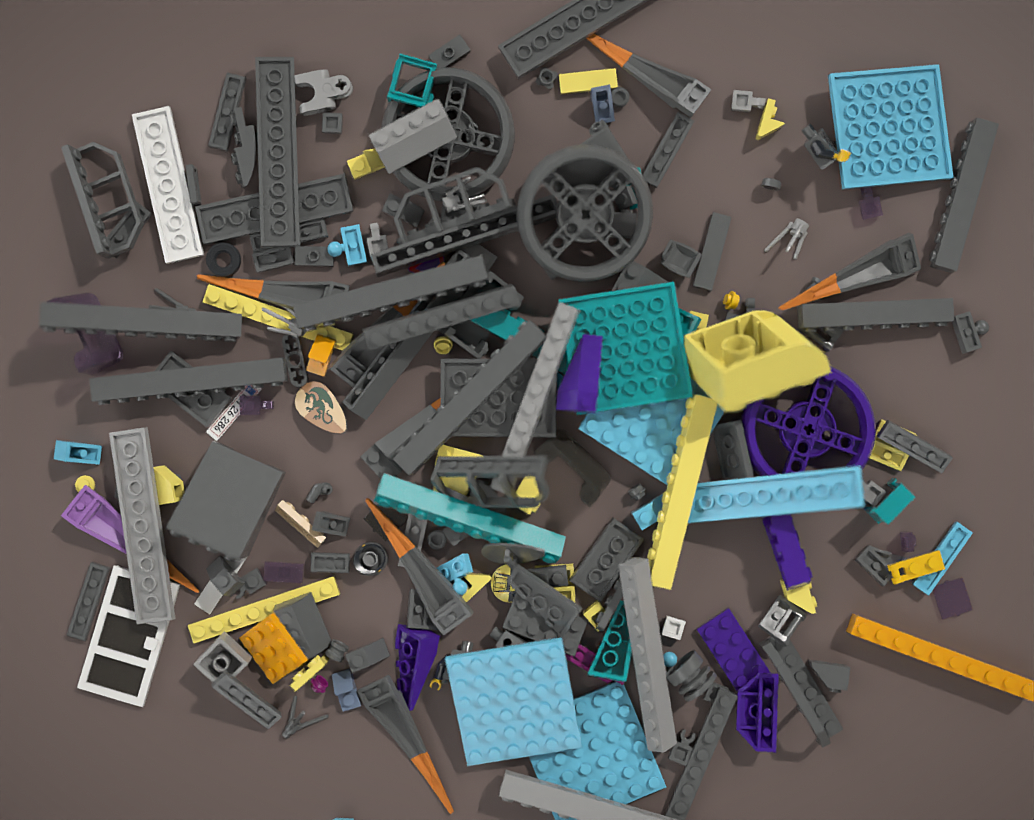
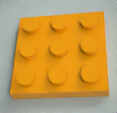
[239,612,308,684]

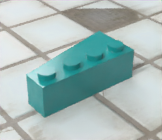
[587,600,632,683]

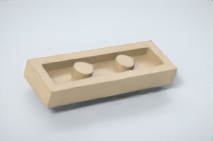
[275,500,326,548]

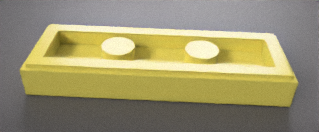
[559,68,618,95]

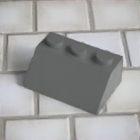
[273,592,332,659]

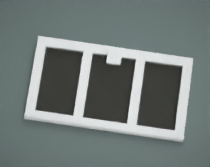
[77,565,180,707]

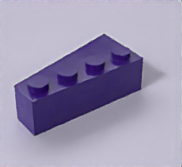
[761,514,813,591]

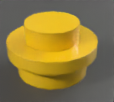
[723,291,740,310]

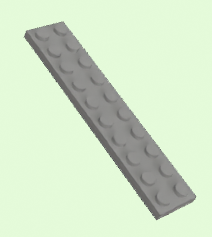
[109,427,175,624]

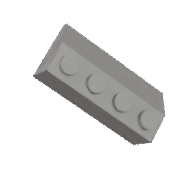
[369,99,457,174]

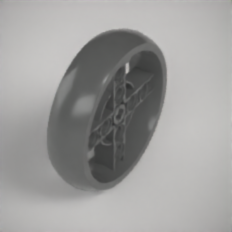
[381,67,515,201]
[517,144,653,282]

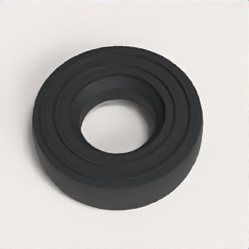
[206,243,241,277]

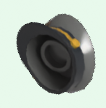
[353,542,388,576]

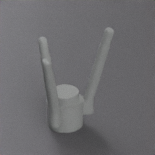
[442,177,487,213]
[764,218,809,260]
[262,307,306,338]

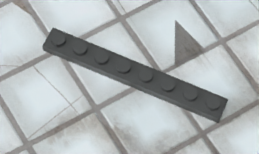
[664,687,738,820]

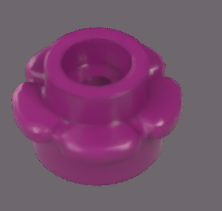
[311,675,328,693]

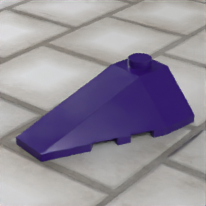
[556,334,603,414]
[395,624,440,711]

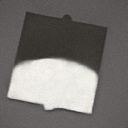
[364,504,408,541]

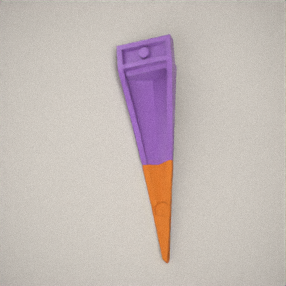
[61,485,199,593]

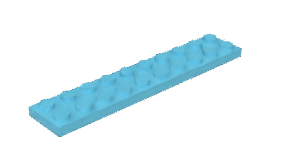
[687,466,865,524]

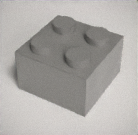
[193,631,252,682]

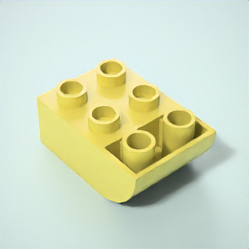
[684,310,831,412]

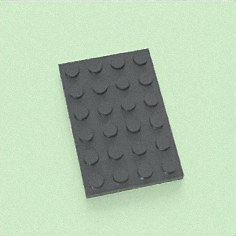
[441,359,557,437]

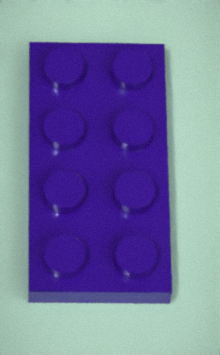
[696,608,771,691]

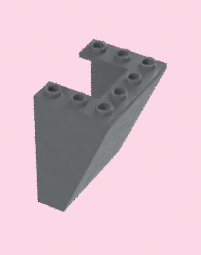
[166,441,286,562]

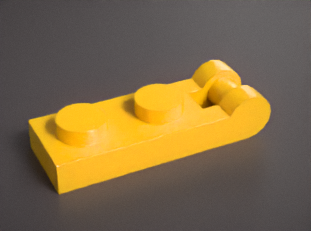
[887,550,945,584]

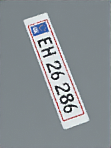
[206,385,261,441]

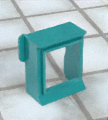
[387,53,437,108]
[864,478,915,525]

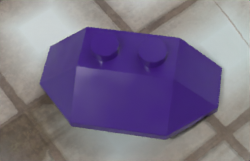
[736,673,779,752]

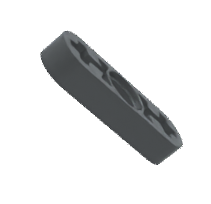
[282,334,308,387]

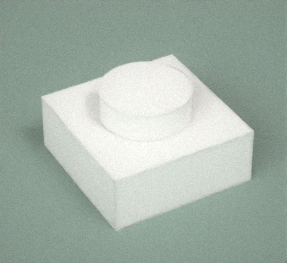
[661,615,686,640]

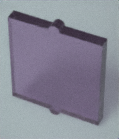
[933,577,973,619]

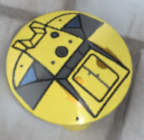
[491,564,516,602]

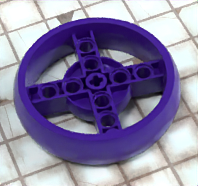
[741,366,876,477]

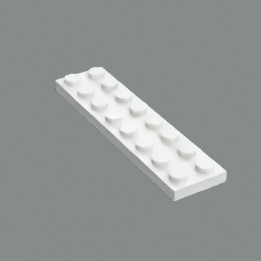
[132,106,204,264]

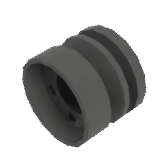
[666,650,717,702]

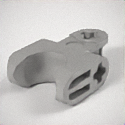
[295,69,353,116]

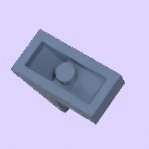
[590,84,615,123]
[332,668,362,712]

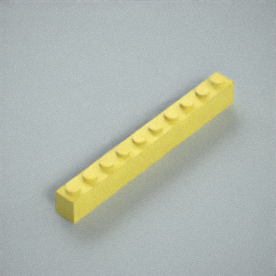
[648,394,717,590]

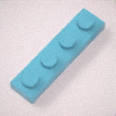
[911,521,973,596]

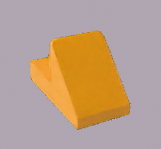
[306,334,336,377]

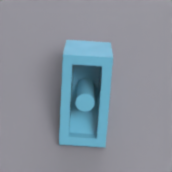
[54,440,102,465]
[631,494,663,530]

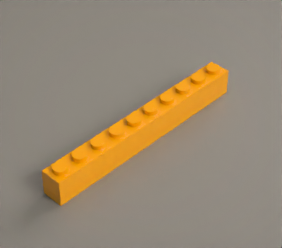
[846,613,1034,702]

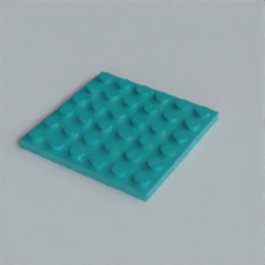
[558,282,693,415]

